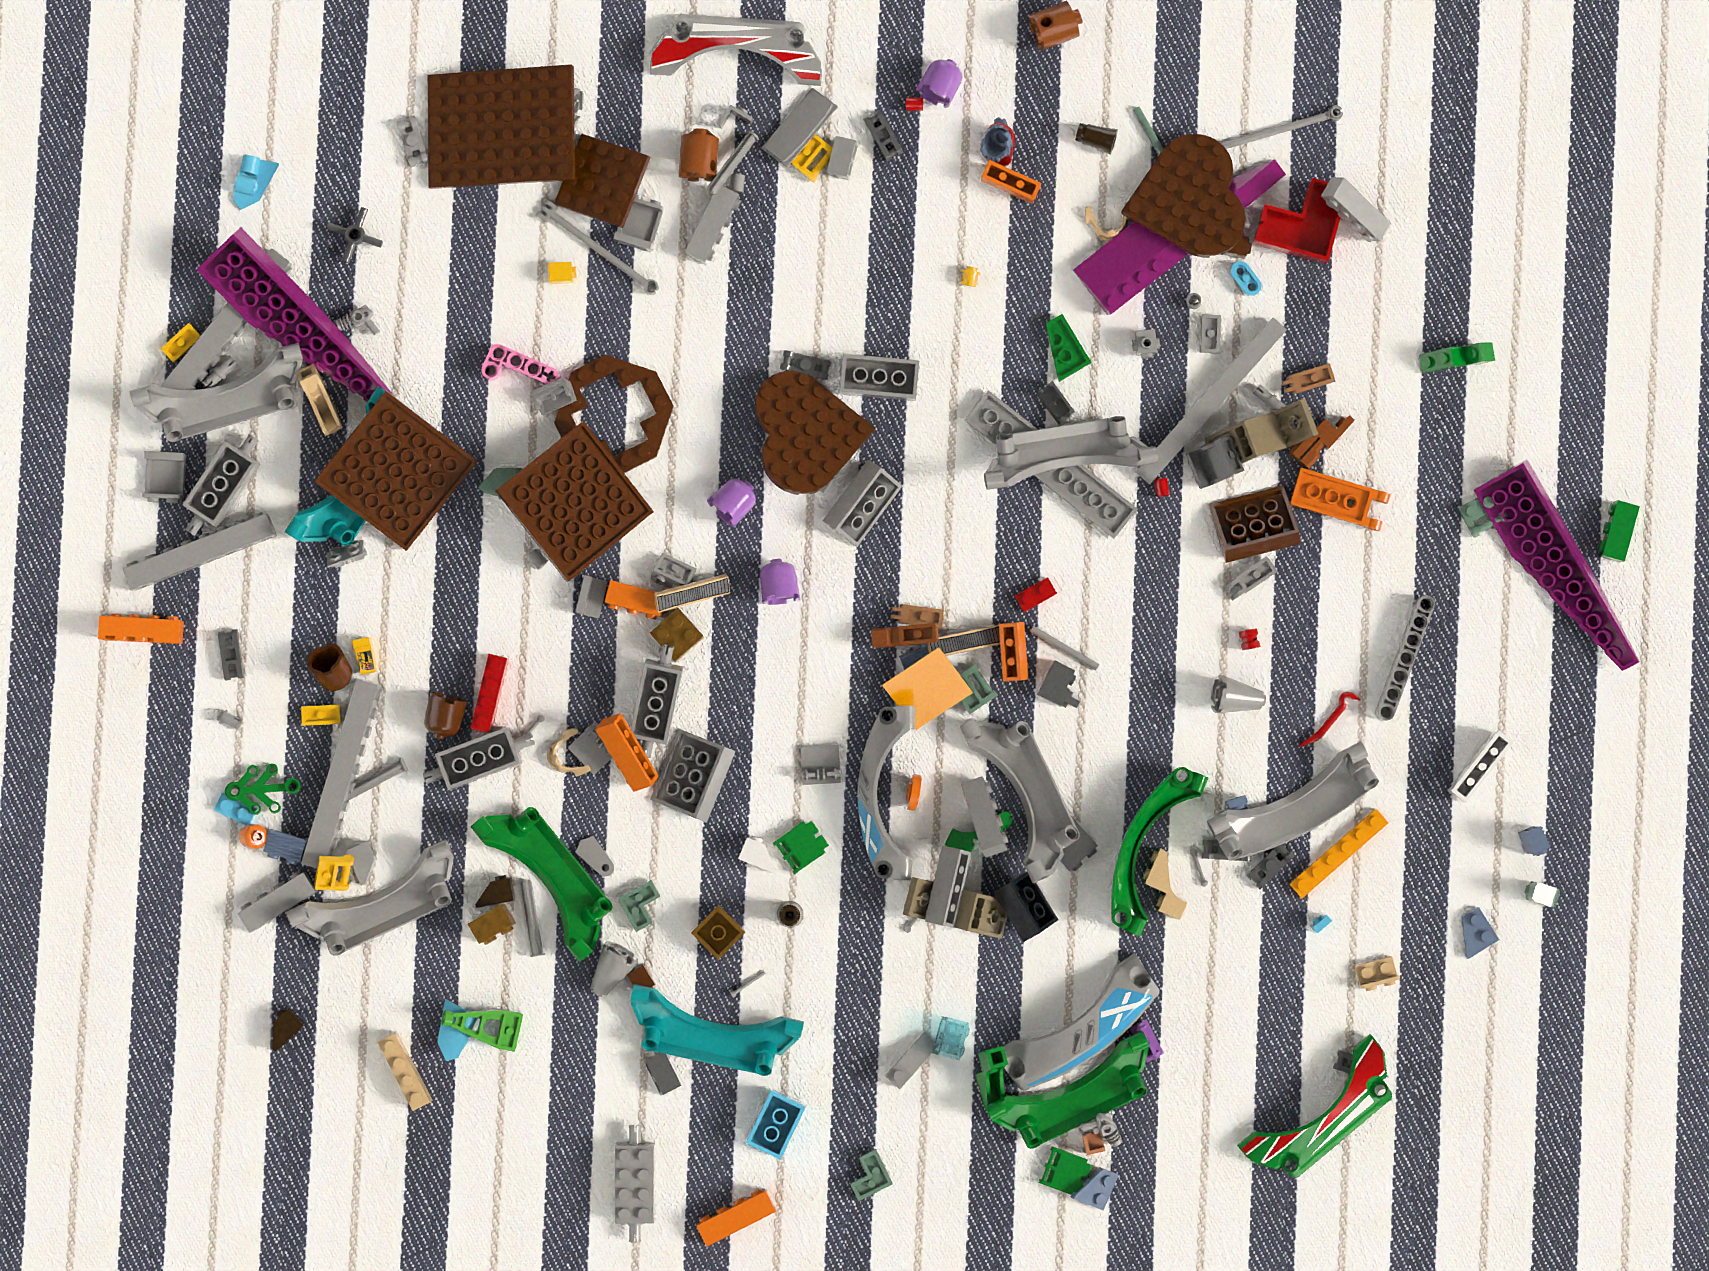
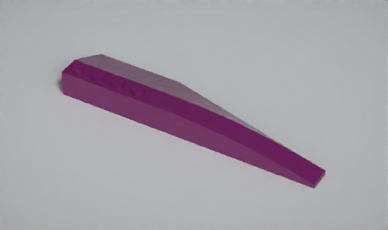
[1073,159,1286,315]
[196,227,394,402]
[1473,459,1640,671]

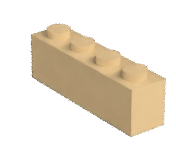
[377,1032,433,1111]

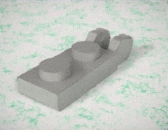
[1223,556,1278,601]

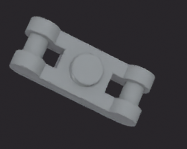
[396,115,429,168]

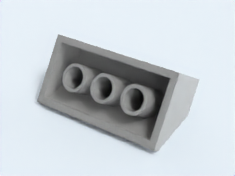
[822,460,902,547]

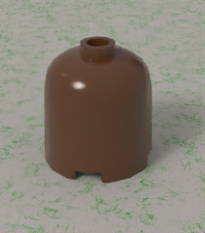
[307,643,353,691]
[424,692,467,739]

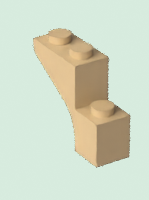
[296,364,343,436]
[1142,848,1188,920]

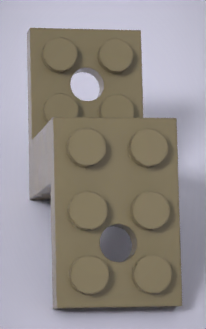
[1205,398,1319,464]
[903,877,1007,939]

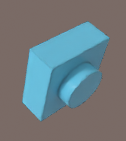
[1311,914,1332,933]

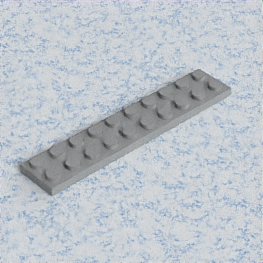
[964,390,1138,539]

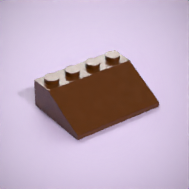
[1209,486,1300,563]

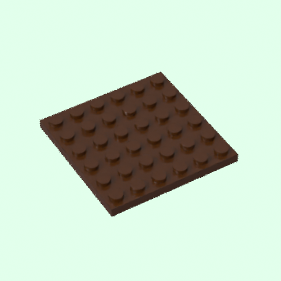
[314,390,478,551]
[495,421,654,582]

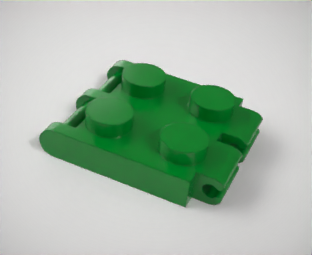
[772,820,829,875]
[1038,1146,1093,1195]

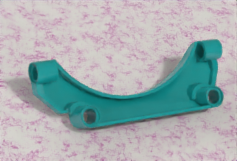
[284,386,385,546]
[630,984,804,1076]

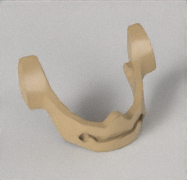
[1085,202,1129,242]
[547,728,591,777]

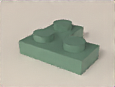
[617,880,661,932]
[850,1149,893,1201]

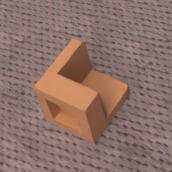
[1081,1132,1106,1155]

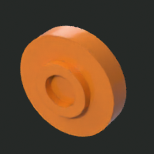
[905,774,922,811]

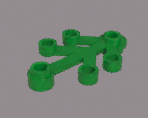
[225,763,301,815]

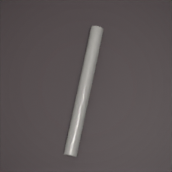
[1030,626,1100,670]

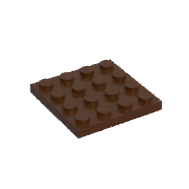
[554,133,651,228]

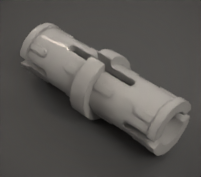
[202,355,238,388]
[1252,384,1286,411]

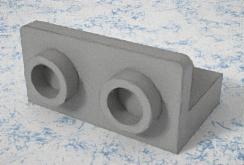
[650,553,697,589]

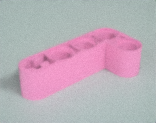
[481,344,560,385]

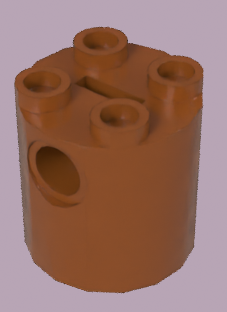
[1028,0,1083,51]
[678,128,719,182]

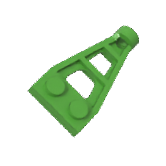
[442,1010,523,1052]

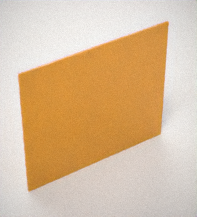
[882,647,973,730]

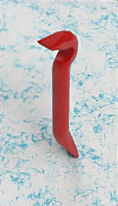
[1298,692,1361,747]

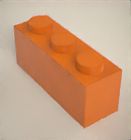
[981,160,1042,204]
[605,580,663,620]
[999,622,1028,682]

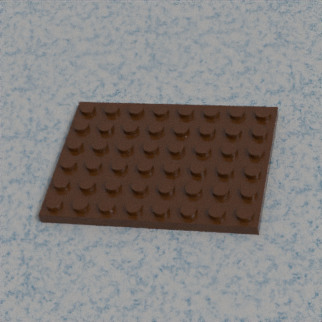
[427,64,575,189]

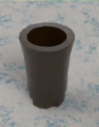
[1075,123,1118,155]
[777,901,804,928]

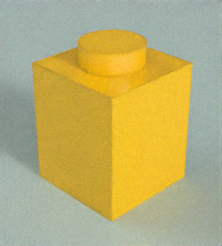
[548,261,577,285]

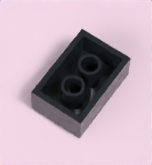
[993,872,1058,942]

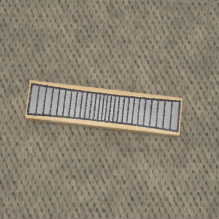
[654,574,730,613]
[927,625,1000,656]

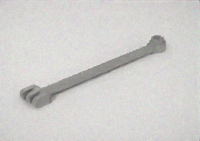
[1214,105,1343,149]
[536,199,659,295]

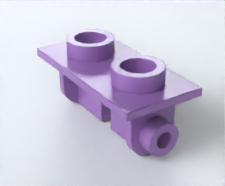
[1129,1019,1164,1062]

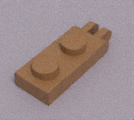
[1281,363,1335,395]
[891,604,944,629]

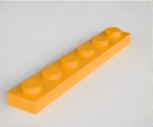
[1289,808,1389,899]

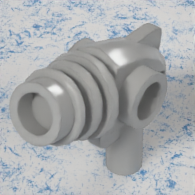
[336,304,380,336]
[1081,1112,1122,1147]

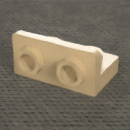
[1354,956,1400,991]

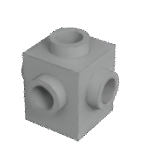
[1132,329,1160,359]

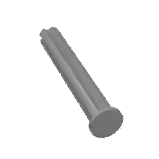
[707,130,759,195]
[347,757,409,801]
[520,880,546,957]

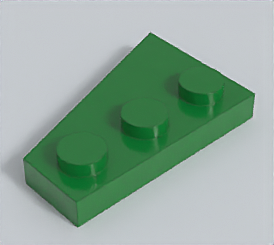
[1046,314,1092,382]

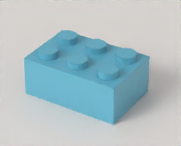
[746,1089,806,1160]

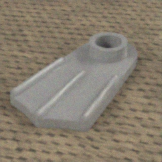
[575,836,614,877]

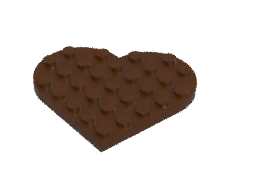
[1121,134,1246,258]
[755,371,876,495]

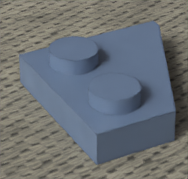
[1461,907,1500,959]
[1070,1167,1119,1211]

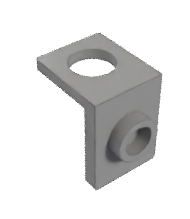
[719,104,753,129]

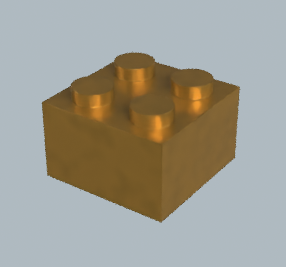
[650,608,705,662]
[468,903,516,945]
[691,905,746,960]

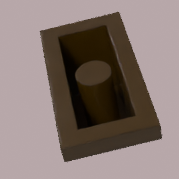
[475,875,515,908]
[272,1008,306,1052]

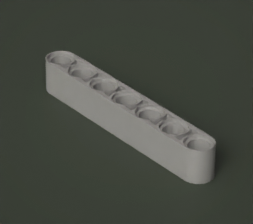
[1375,595,1435,721]

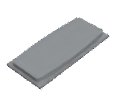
[761,88,838,168]

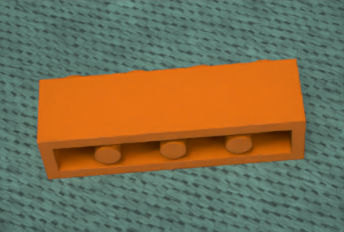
[595,713,658,792]
[696,1188,776,1247]

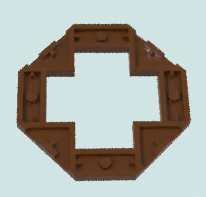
[554,355,674,474]

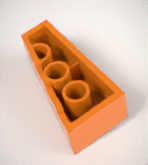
[98,613,184,644]

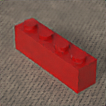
[470,654,509,733]

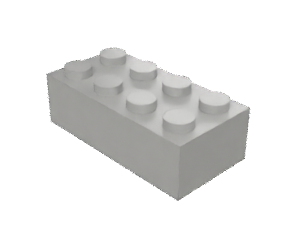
[840,354,920,401]

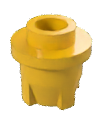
[961,266,981,287]

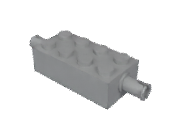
[183,434,261,536]
[631,644,684,758]
[423,727,535,790]
[615,1125,655,1243]

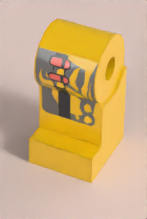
[352,637,377,675]

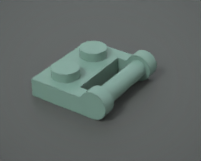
[1457,497,1508,538]
[960,664,998,714]

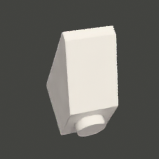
[738,835,776,873]

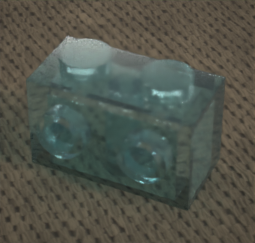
[932,1016,970,1060]

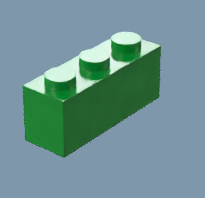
[1598,500,1640,563]

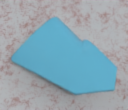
[233,154,279,210]
[437,999,478,1061]

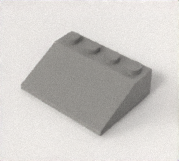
[650,729,736,823]

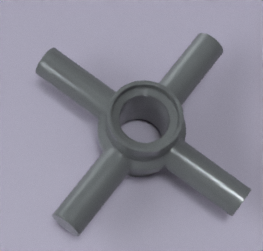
[327,207,383,263]

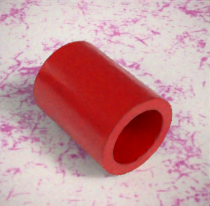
[906,97,923,111]
[1154,478,1170,497]

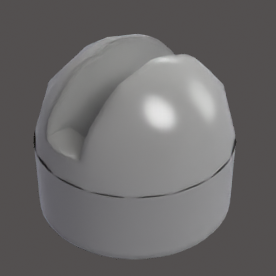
[1186,293,1202,309]

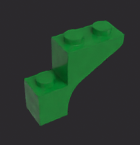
[1419,342,1495,374]
[944,811,1012,852]
[975,1046,1009,1111]

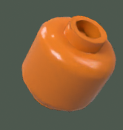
[239,824,268,849]

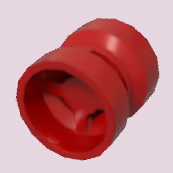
[1238,628,1261,651]

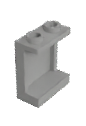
[613,195,664,253]
[142,451,187,504]

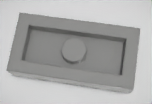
[1200,314,1221,354]

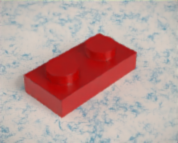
[1015,577,1057,612]

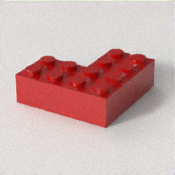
[1252,178,1341,265]

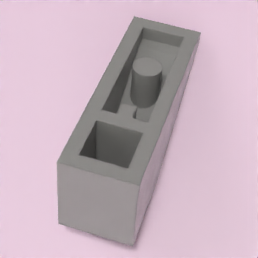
[885,1032,938,1090]

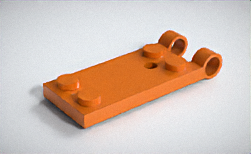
[1290,468,1391,531]

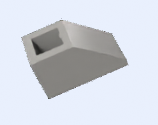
[346,841,377,886]

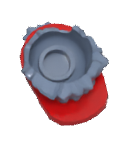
[980,117,1015,167]

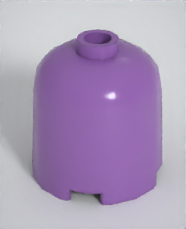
[916,59,963,108]
[707,479,756,528]
[760,558,800,605]

